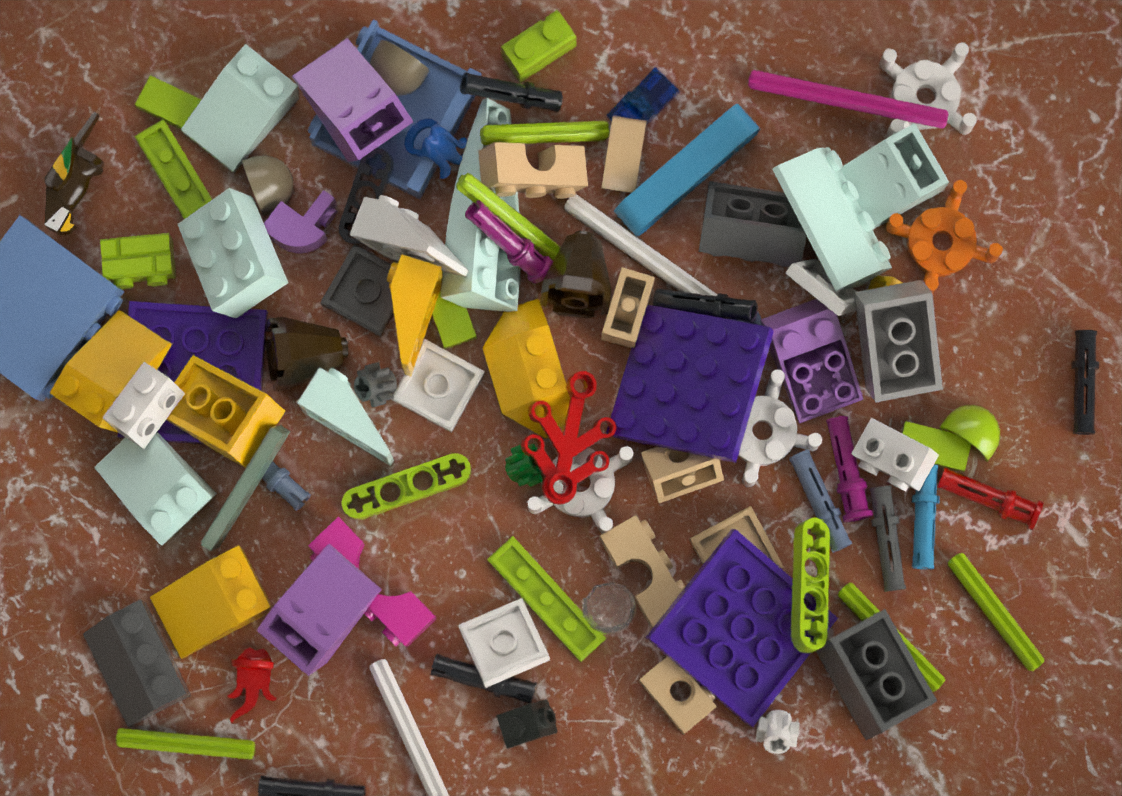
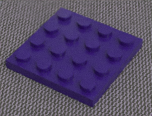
[117,301,268,444]
[606,305,774,463]
[645,529,838,727]

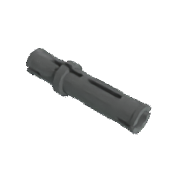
[870,485,906,592]

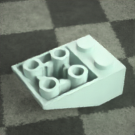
[841,123,949,229]

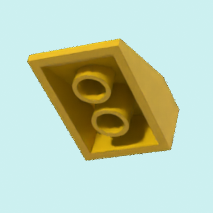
[387,254,443,377]
[50,310,172,433]
[166,355,285,468]
[150,545,273,659]

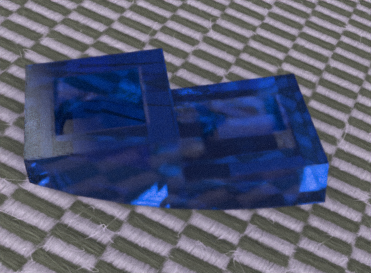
[606,67,681,126]

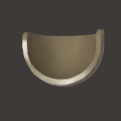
[370,39,430,96]
[242,155,294,216]

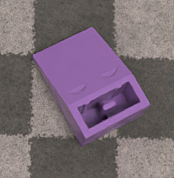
[292,38,413,162]
[760,299,863,423]
[257,544,382,676]

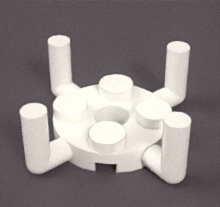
[880,43,977,137]
[738,369,822,487]
[528,427,633,534]

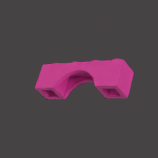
[308,517,436,648]

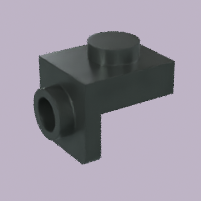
[496,700,558,749]

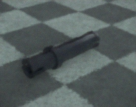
[460,72,563,112]
[653,288,758,322]
[1071,330,1099,435]
[430,654,537,704]
[258,775,366,796]

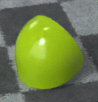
[939,405,1000,462]

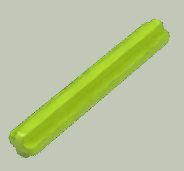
[480,121,610,145]
[456,173,561,261]
[948,552,1044,671]
[838,582,945,692]
[116,728,255,759]

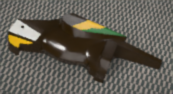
[44,112,104,235]

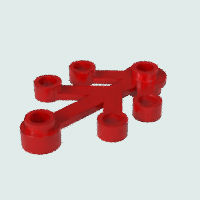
[521,371,616,505]

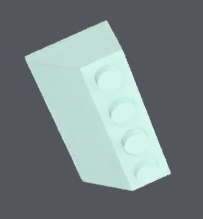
[772,147,892,291]

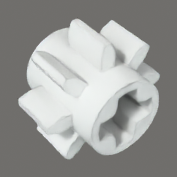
[756,710,800,754]

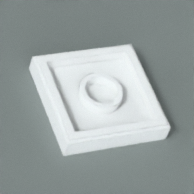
[785,259,857,316]
[392,339,485,433]
[458,598,550,688]

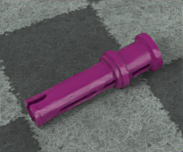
[465,200,553,284]
[826,416,874,523]

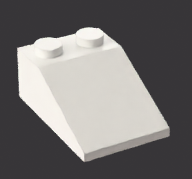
[349,195,469,277]

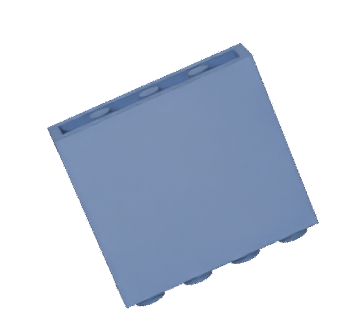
[308,19,482,199]
[0,215,125,401]

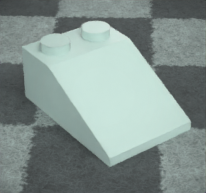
[181,44,299,173]
[297,368,394,466]
[94,432,217,546]

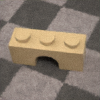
[478,142,588,199]
[599,515,686,629]

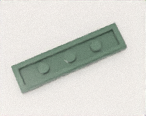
[201,425,291,551]

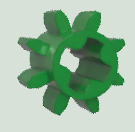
[505,443,543,487]

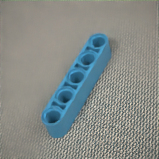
[614,104,761,237]

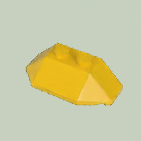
[482,299,570,439]

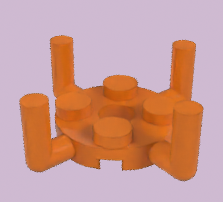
[886,180,1003,294]

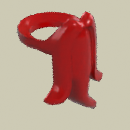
[227,647,277,723]

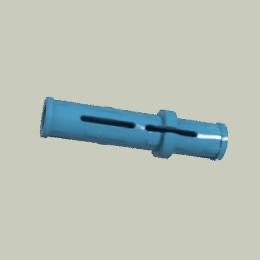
[912,464,940,570]

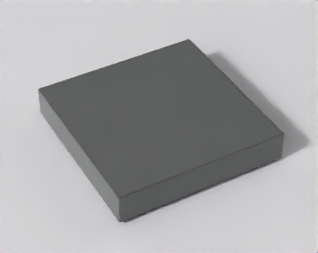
[320,244,394,337]

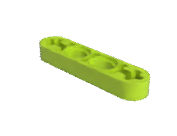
[341,453,471,520]
[791,518,830,653]

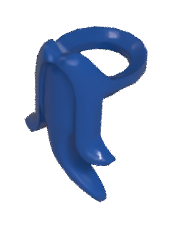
[404,118,467,179]

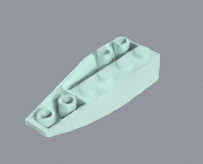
[441,98,521,312]

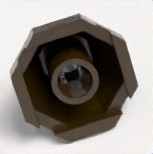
[540,230,611,319]
[265,317,348,391]

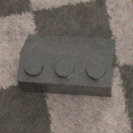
[699,181,807,267]
[83,599,192,727]
[816,609,937,740]

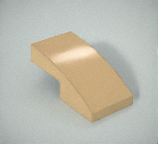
[602,116,646,193]

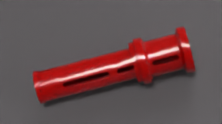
[937,467,1044,531]

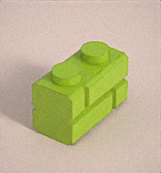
[501,10,576,83]
[100,233,176,289]

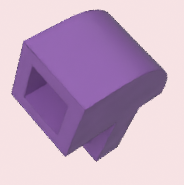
[264,190,337,253]

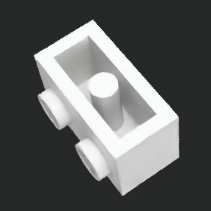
[102,362,185,449]
[852,418,939,492]

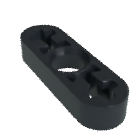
[339,148,393,244]

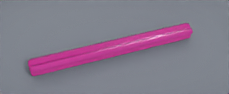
[748,70,949,129]

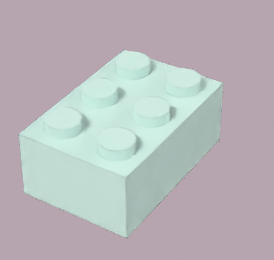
[177,188,288,318]

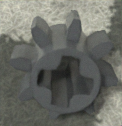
[354,362,397,407]

